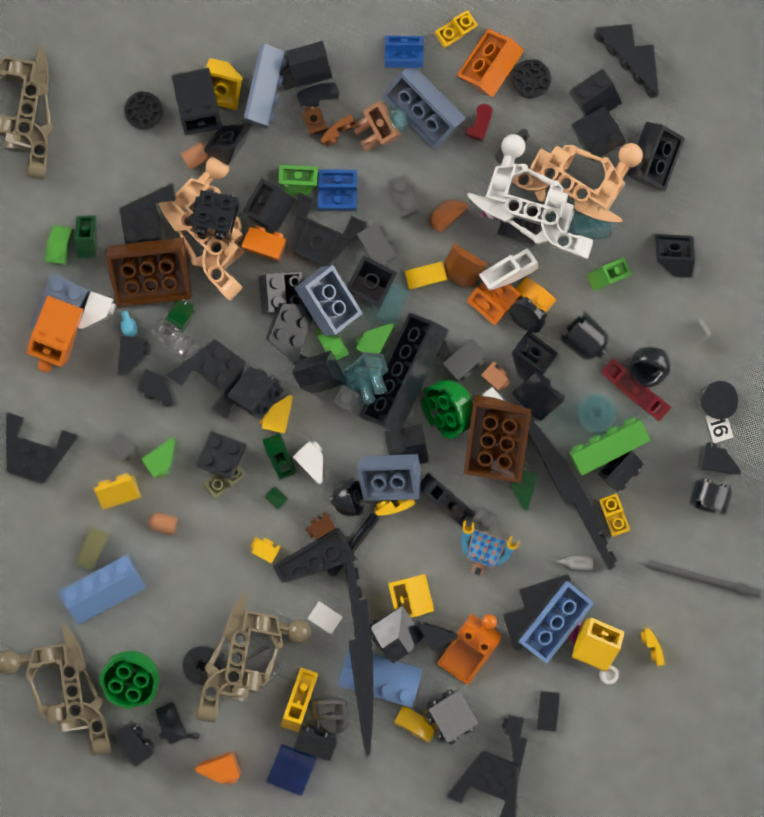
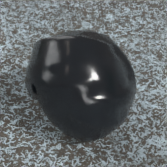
[629,347,670,387]

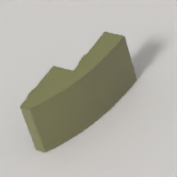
[202,465,246,500]
[75,526,109,571]

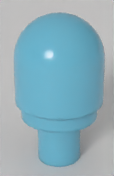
[120,311,137,337]

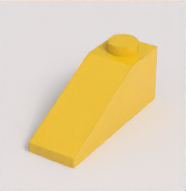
[281,667,319,732]

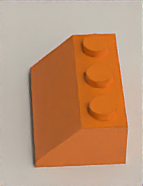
[456,29,524,98]

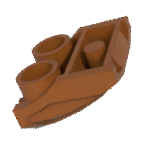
[429,199,469,234]
[443,243,488,287]

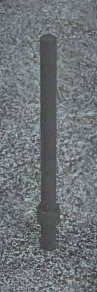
[647,560,761,597]

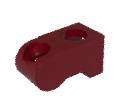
[465,104,493,142]

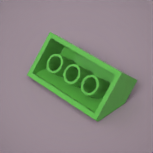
[569,417,651,475]

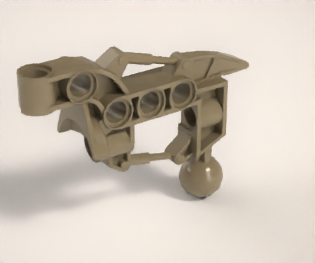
[0,46,53,180]
[195,592,311,723]
[0,624,111,756]

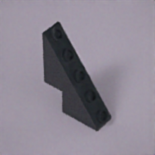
[593,24,659,99]
[503,573,571,650]

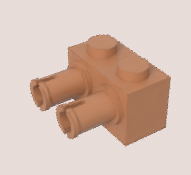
[352,101,403,152]

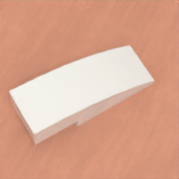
[479,248,539,291]

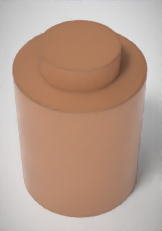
[180,142,209,170]
[148,512,178,536]

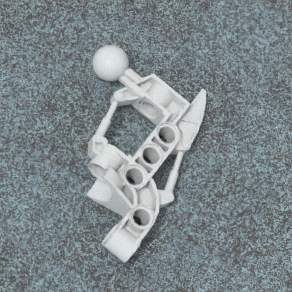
[467,134,593,260]

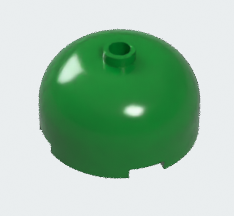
[421,380,474,439]
[100,650,159,709]

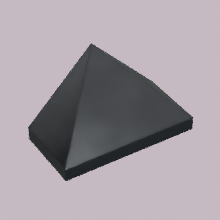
[155,702,188,745]

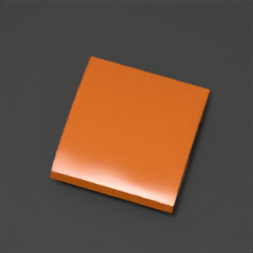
[467,282,522,325]

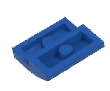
[385,35,423,68]
[318,169,357,211]

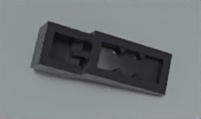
[502,713,528,774]

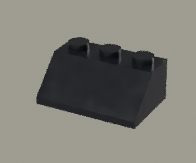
[626,122,685,191]

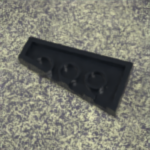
[272,527,358,583]

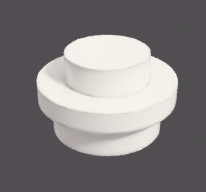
[599,665,619,684]

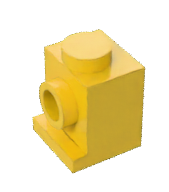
[250,537,281,563]

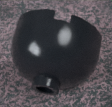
[330,478,364,517]

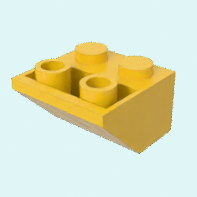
[94,473,141,510]
[388,574,434,618]
[572,617,625,672]

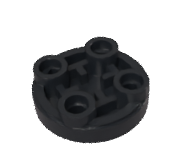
[513,59,551,98]
[124,91,163,130]
[510,297,547,333]
[700,381,740,419]

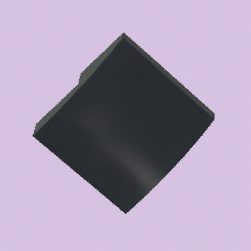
[512,371,565,421]

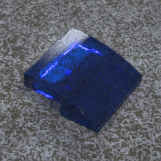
[266,744,317,796]

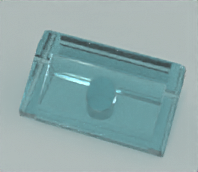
[376,283,410,325]

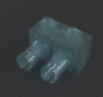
[570,201,613,240]
[344,352,388,404]

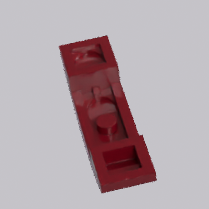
[600,358,672,422]

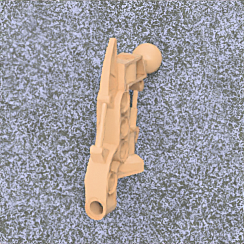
[511,143,643,222]
[159,157,245,301]

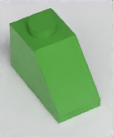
[45,225,73,266]
[586,257,632,292]
[355,324,394,360]
[314,328,349,361]
[141,437,177,479]

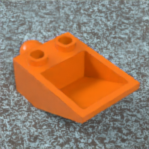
[26,295,84,373]
[436,613,503,685]

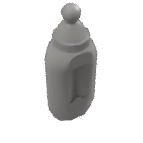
[557,555,593,571]

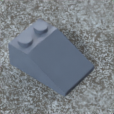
[30,273,90,328]

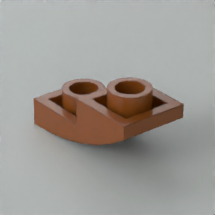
[321,114,354,147]

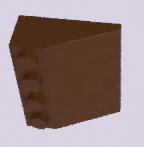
[105,238,192,307]
[464,395,532,483]

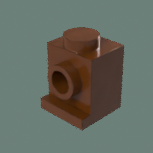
[302,106,328,137]
[305,512,336,540]

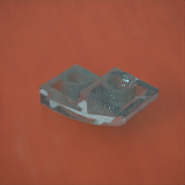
[388,107,408,132]

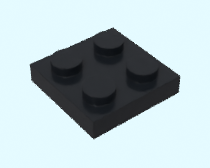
[196,431,247,480]

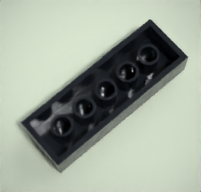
[360,312,449,434]

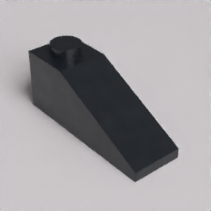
[420,473,474,527]

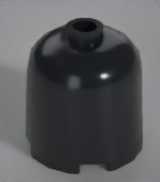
[559,311,609,360]

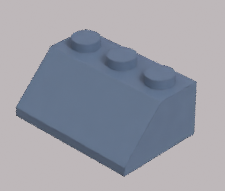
[357,454,421,501]

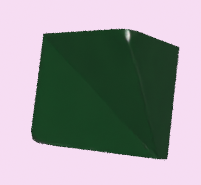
[265,487,288,509]

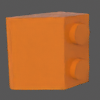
[241,225,287,262]
[195,751,242,785]

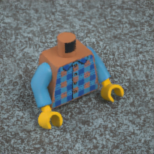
[460,521,520,576]

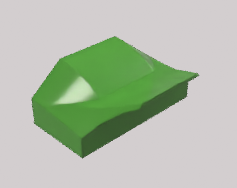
[278,165,318,196]

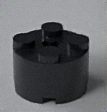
[689,478,732,515]
[182,645,222,685]

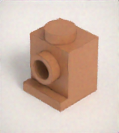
[481,361,511,391]

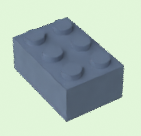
[295,265,363,336]

